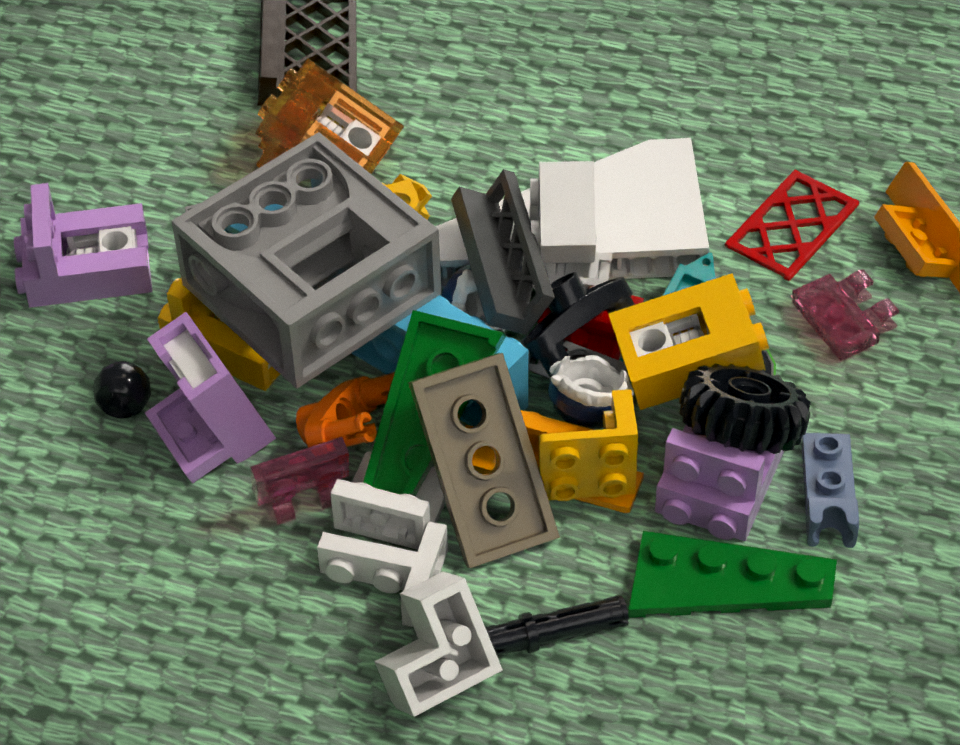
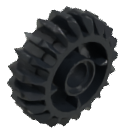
[679,363,811,454]

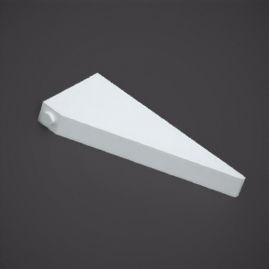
[435,138,709,288]

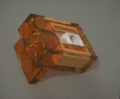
[255,59,404,174]

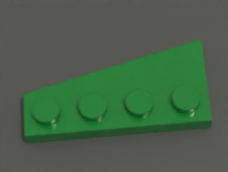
[363,310,506,496]
[628,531,837,618]

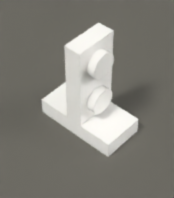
[317,521,448,627]

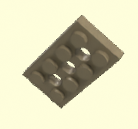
[408,353,560,568]

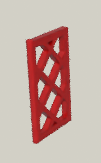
[725,170,860,281]

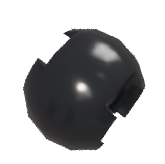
[93,361,151,419]

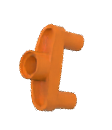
[296,371,395,459]

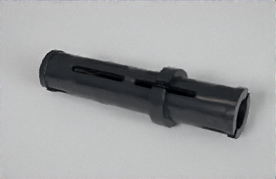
[485,594,629,656]

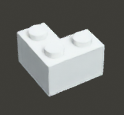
[530,161,596,263]
[374,572,503,717]

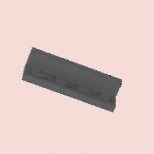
[451,169,555,335]

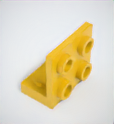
[539,389,638,501]

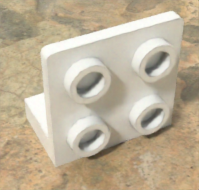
[330,451,445,550]

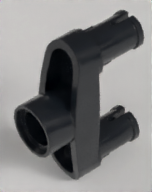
[524,272,635,379]

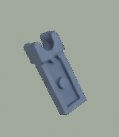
[802,433,859,548]

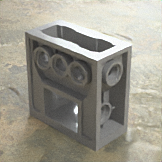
[172,132,441,389]

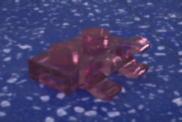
[792,270,899,361]
[250,437,349,525]

